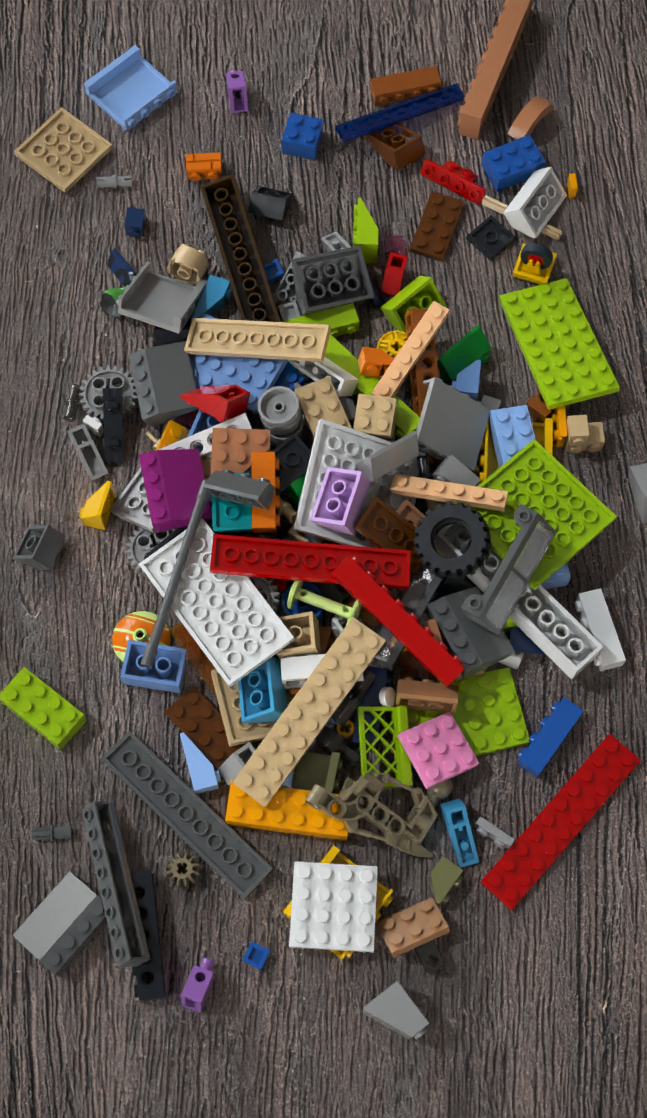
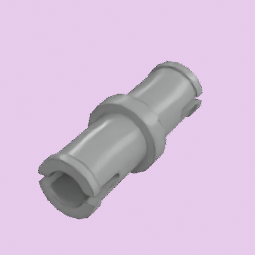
[96,174,132,189]

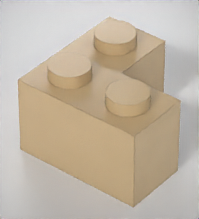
[564,415,605,453]

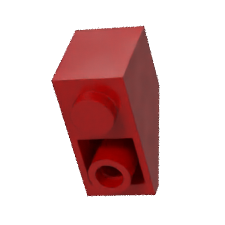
[381,252,408,296]

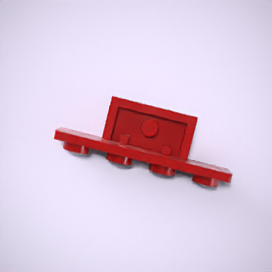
[420,158,487,205]

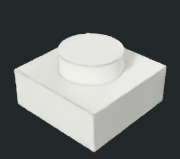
[83,415,104,437]

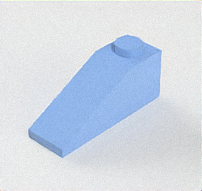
[180,732,221,795]

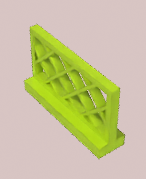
[357,706,413,789]

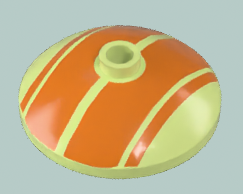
[112,611,171,662]

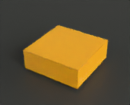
[567,173,578,198]

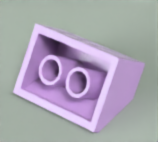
[310,467,371,535]

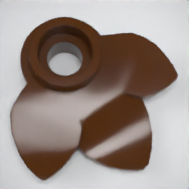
[396,653,431,681]

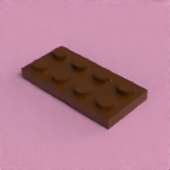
[409,191,465,262]
[353,496,436,575]
[164,686,247,769]

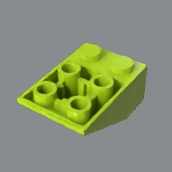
[353,197,379,264]

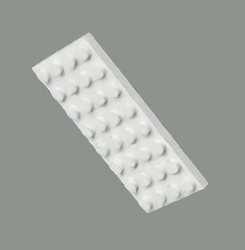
[139,518,295,687]

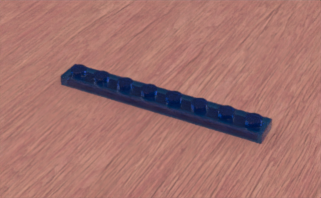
[336,84,465,142]

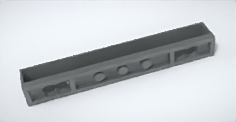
[82,801,150,967]

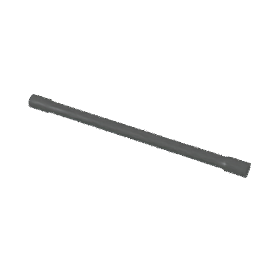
[140,480,210,668]

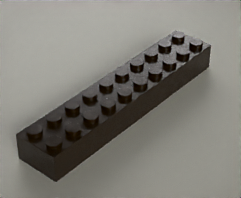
[200,174,282,322]

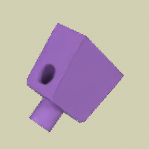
[226,70,248,113]
[181,958,214,1013]

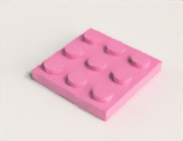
[397,712,479,789]

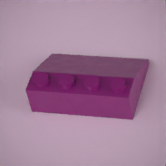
[139,449,212,533]

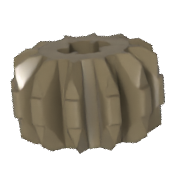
[165,852,200,888]

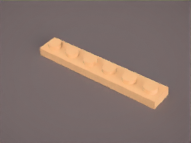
[371,301,450,398]
[390,474,508,512]

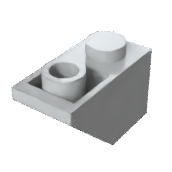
[217,742,255,786]

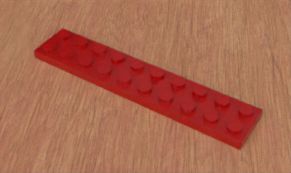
[210,534,411,590]
[480,734,641,911]

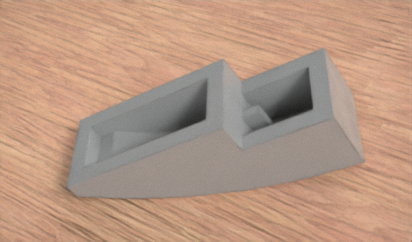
[67,423,108,481]

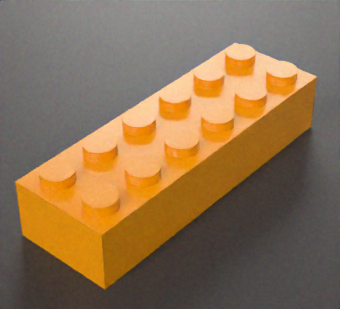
[225,780,348,841]

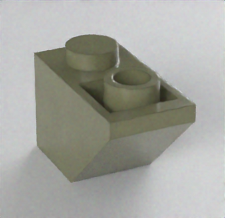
[430,856,463,907]

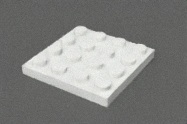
[289,861,378,952]

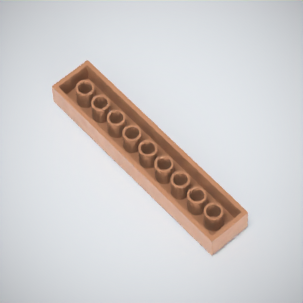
[457,0,533,140]

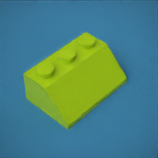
[381,276,447,333]

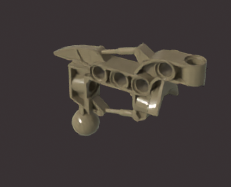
[305,772,453,858]

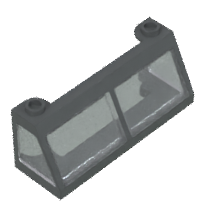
[461,504,556,636]
[364,564,446,676]

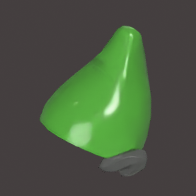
[99,286,126,318]

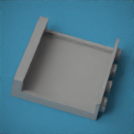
[117,261,207,334]
[416,377,491,471]

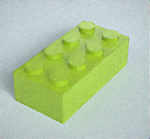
[0,667,87,750]

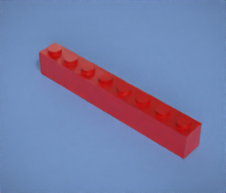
[331,555,464,687]

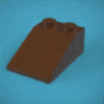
[365,119,425,170]

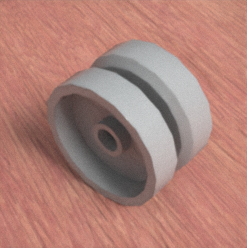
[258,386,302,435]

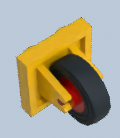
[512,243,557,285]

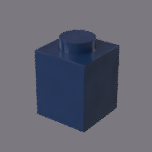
[124,208,146,237]

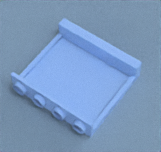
[84,45,177,131]

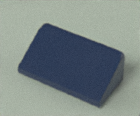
[508,627,546,655]

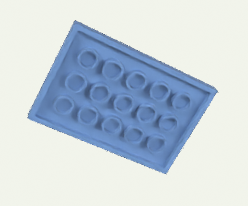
[189,314,289,414]

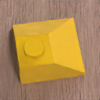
[79,481,116,530]

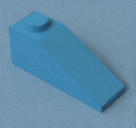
[191,275,233,321]
[440,799,479,868]

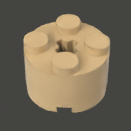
[167,244,209,285]

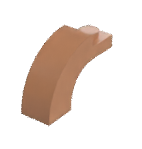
[507,96,555,140]

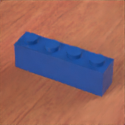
[517,697,584,778]

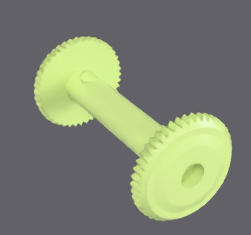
[287,580,362,624]

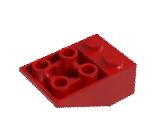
[179,385,251,422]

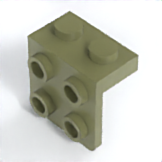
[293,751,343,793]

